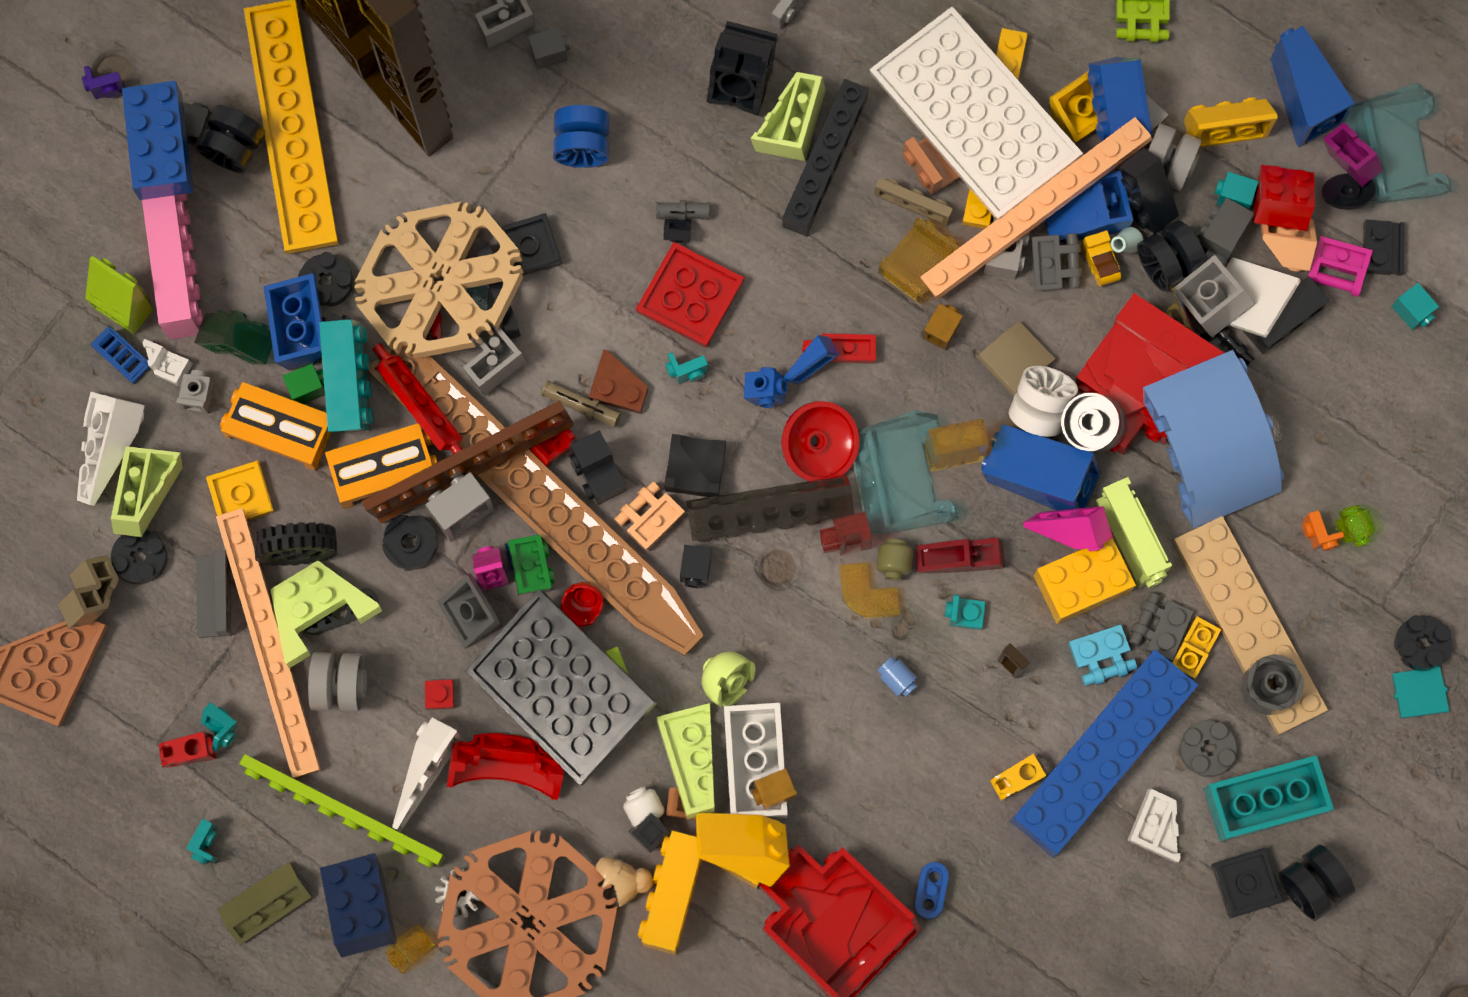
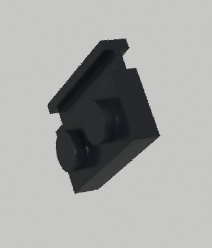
[1363,219,1404,276]

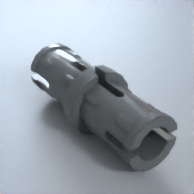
[656,200,709,220]

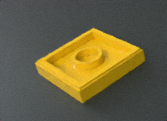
[206,460,275,521]

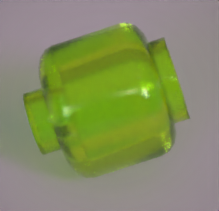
[1335,504,1376,547]

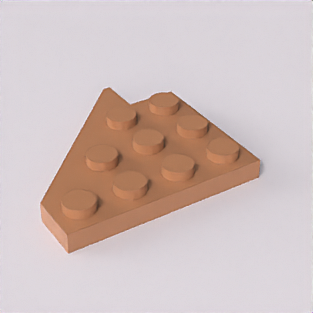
[0,621,108,728]

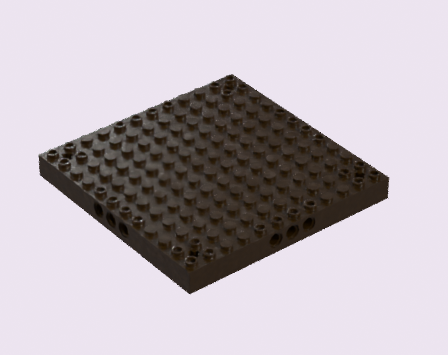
[296,0,453,157]

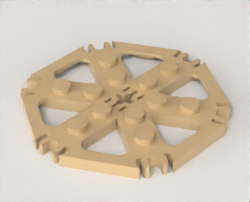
[354,201,524,359]

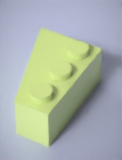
[751,72,826,161]
[111,446,183,537]

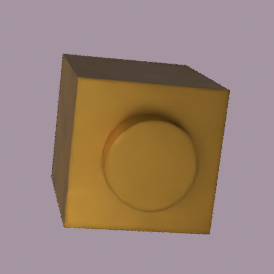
[922,303,963,350]
[751,768,797,811]

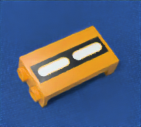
[220,382,332,471]
[325,423,437,509]

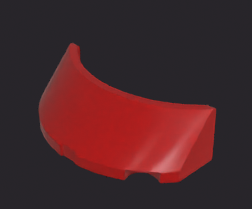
[446,733,564,800]

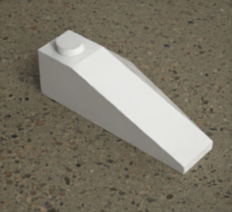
[77,392,145,506]
[392,718,463,833]

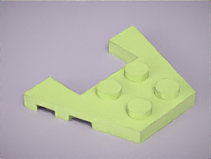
[270,561,382,668]

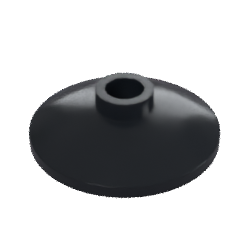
[1322,173,1376,210]

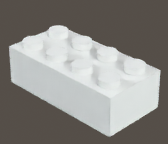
[724,703,788,820]

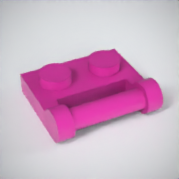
[1308,236,1373,297]

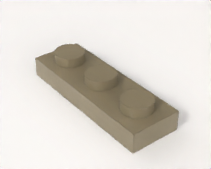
[874,178,953,226]

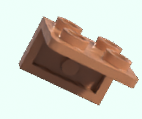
[902,137,960,195]

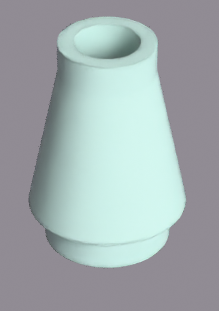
[1111,227,1143,253]

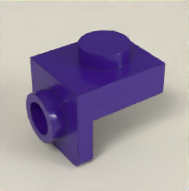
[82,65,125,99]

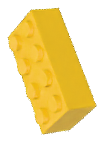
[638,831,702,955]

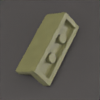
[218,862,311,945]

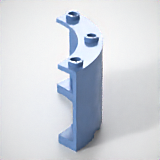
[1143,350,1284,529]

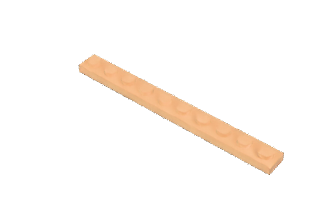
[920,117,1152,300]
[216,508,321,779]

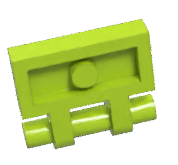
[1116,0,1170,42]

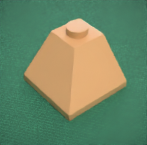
[1261,219,1317,271]

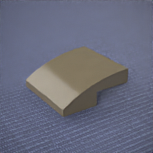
[977,321,1055,396]

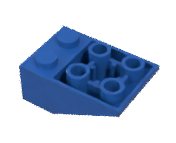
[1045,171,1133,243]

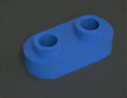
[914,862,949,919]

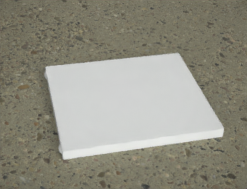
[1226,257,1301,338]

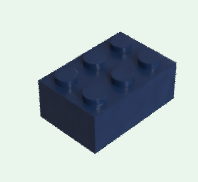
[320,853,397,958]

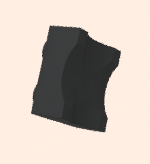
[664,434,726,498]

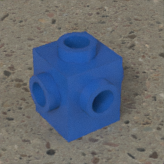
[744,367,788,408]

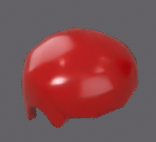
[560,582,604,627]

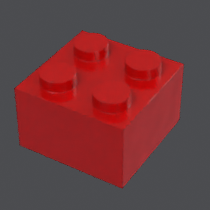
[1254,164,1315,231]

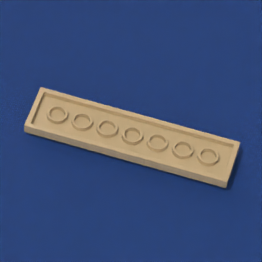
[1173,516,1328,736]

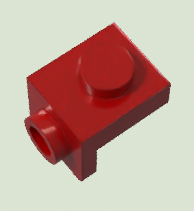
[530,429,575,467]

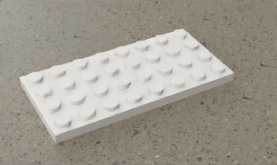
[869,7,1083,220]

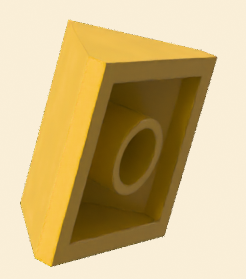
[1049,71,1098,143]

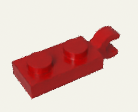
[802,333,876,363]

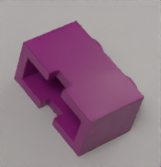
[1323,122,1383,187]

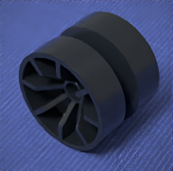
[194,105,265,173]
[1137,220,1206,292]
[1279,844,1355,921]

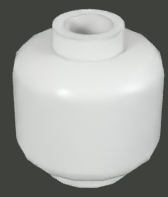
[623,786,665,827]

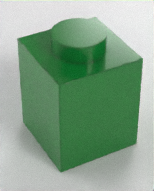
[283,363,325,404]

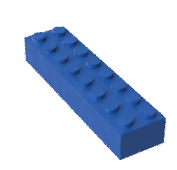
[1010,649,1198,858]

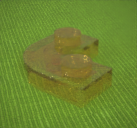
[839,563,899,618]

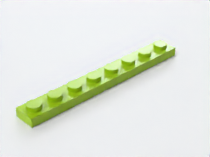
[239,754,446,868]

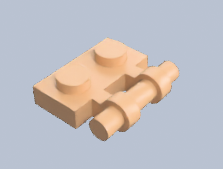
[614,482,685,551]

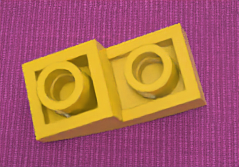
[1172,616,1221,679]

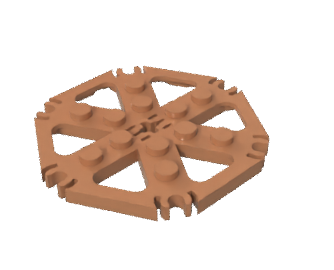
[437,830,617,997]

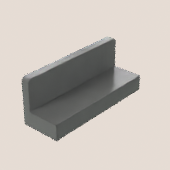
[197,550,231,638]

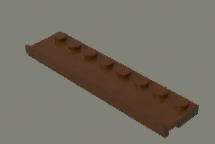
[362,400,574,524]

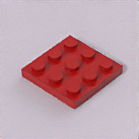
[636,242,744,348]

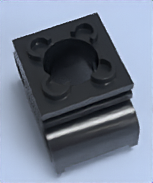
[706,21,778,116]

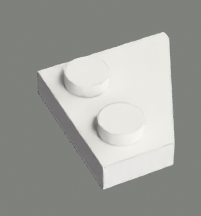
[1127,789,1180,863]

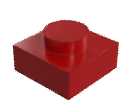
[425,680,454,710]

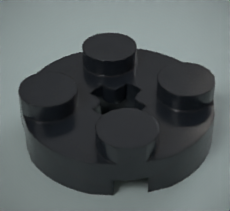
[298,252,353,307]
[382,515,438,571]
[111,530,168,585]
[1394,615,1452,671]

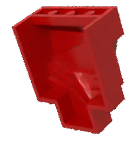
[1076,293,1224,455]
[759,845,921,997]

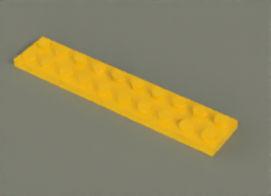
[244,0,339,254]

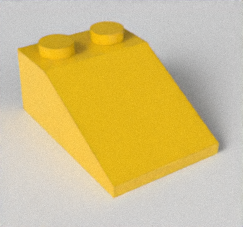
[696,813,789,887]

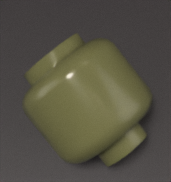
[876,539,913,581]

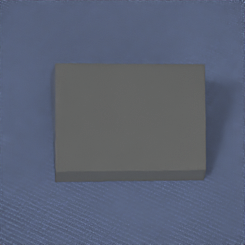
[437,573,502,648]

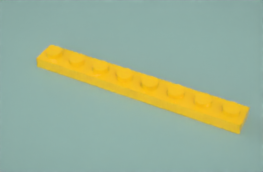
[962,28,1027,229]

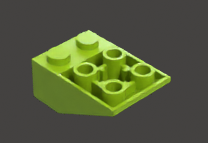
[85,256,153,335]

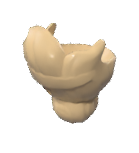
[596,857,653,907]

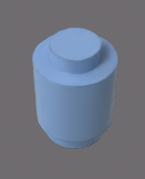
[877,656,918,697]

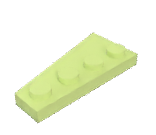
[656,703,714,819]

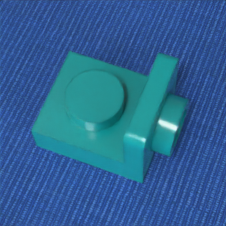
[945,594,985,630]
[186,818,218,865]

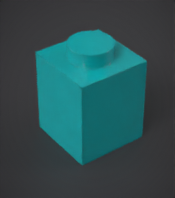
[1214,172,1258,210]
[1391,283,1439,330]

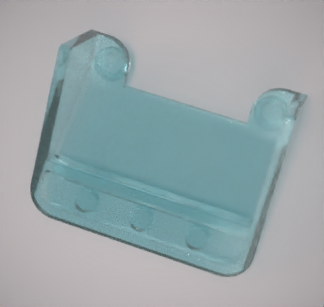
[1345,83,1453,204]
[853,410,959,535]

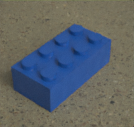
[122,81,193,200]

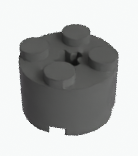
[1241,654,1304,715]

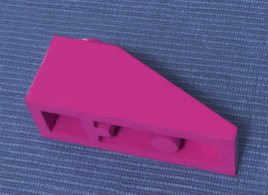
[1023,506,1113,552]
[472,546,509,591]

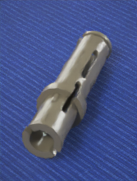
[541,380,621,428]

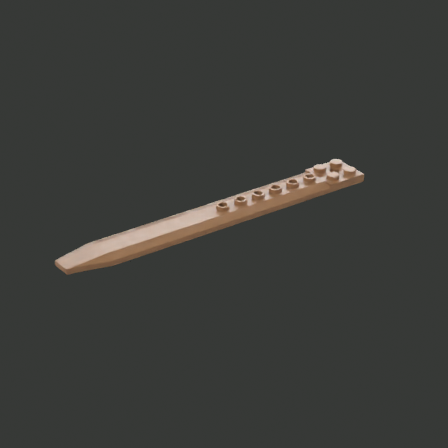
[367,346,704,656]

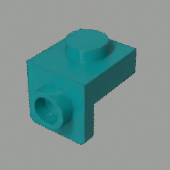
[665,352,708,384]
[201,702,236,752]

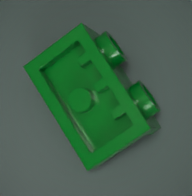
[507,534,555,596]

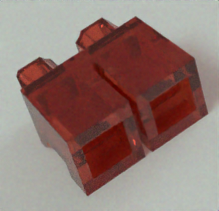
[820,511,872,556]

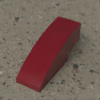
[915,537,1005,573]

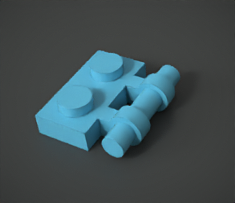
[1068,625,1137,686]

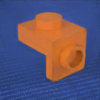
[1302,510,1345,551]

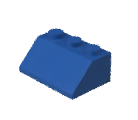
[1088,57,1153,142]
[264,273,323,370]

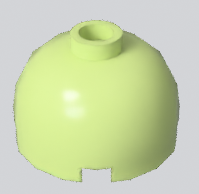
[702,651,756,707]

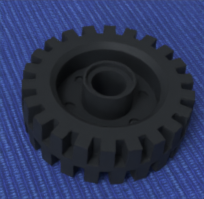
[254,522,337,566]

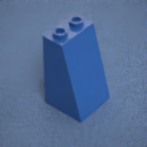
[1270,26,1355,147]
[981,424,1101,511]

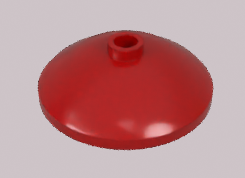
[781,401,859,483]

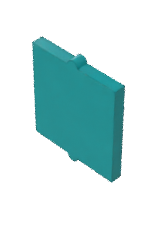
[1392,667,1449,719]

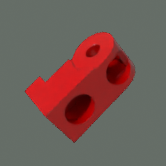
[158,731,216,768]

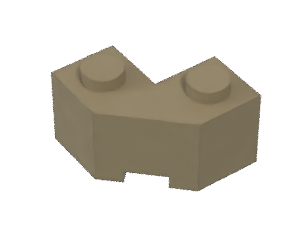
[58,555,119,629]

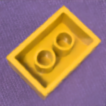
[1034,538,1136,625]

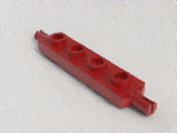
[372,343,463,454]

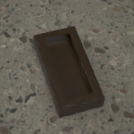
[998,643,1030,679]

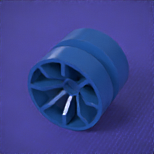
[553,105,610,168]

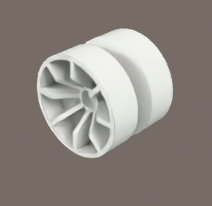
[1009,366,1078,437]

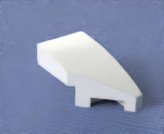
[142,339,193,387]

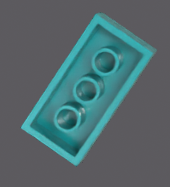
[319,319,374,433]
[1203,755,1334,842]

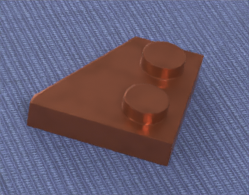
[589,349,648,414]

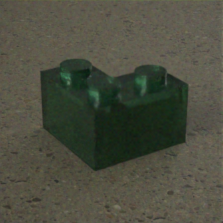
[194,310,273,364]

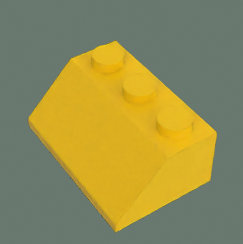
[1184,97,1278,148]

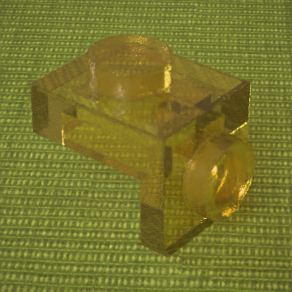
[385,924,435,974]

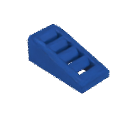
[91,326,150,384]
[783,335,839,384]

